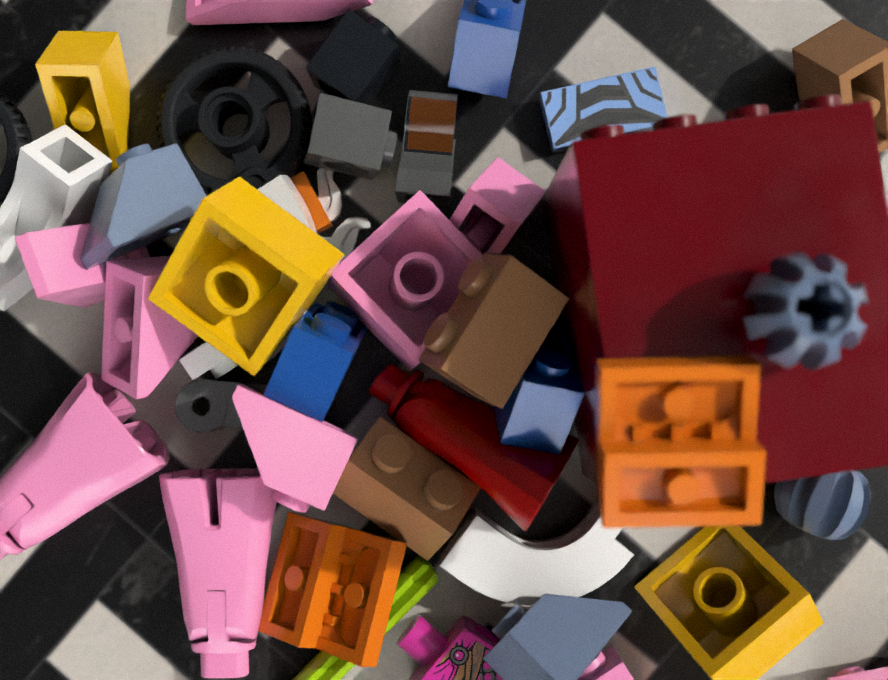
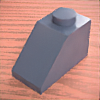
[80,143,207,270]
[483,593,632,680]

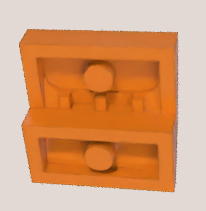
[596,356,766,528]
[258,512,407,667]

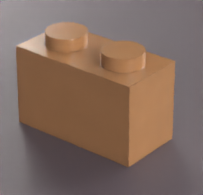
[418,253,569,409]
[333,416,481,561]

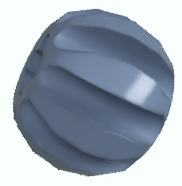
[742,251,869,371]
[774,470,871,540]

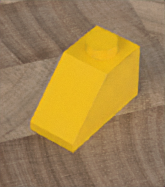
[35,31,130,173]

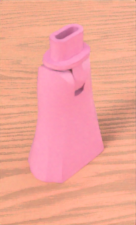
[0,372,169,560]
[159,468,277,678]

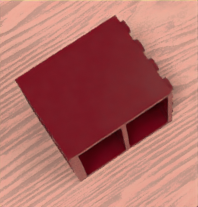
[542,94,888,484]

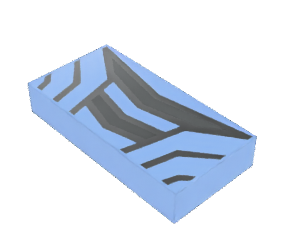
[539,66,667,154]

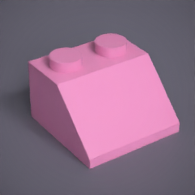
[328,190,483,372]

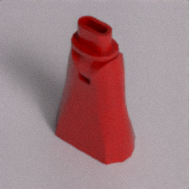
[368,364,579,531]

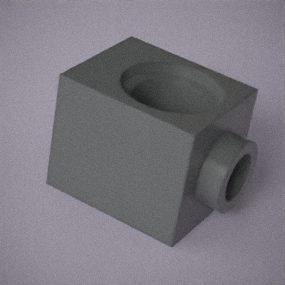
[303,93,397,180]

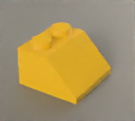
[147,176,345,376]
[634,525,824,680]

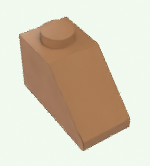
[792,19,888,153]

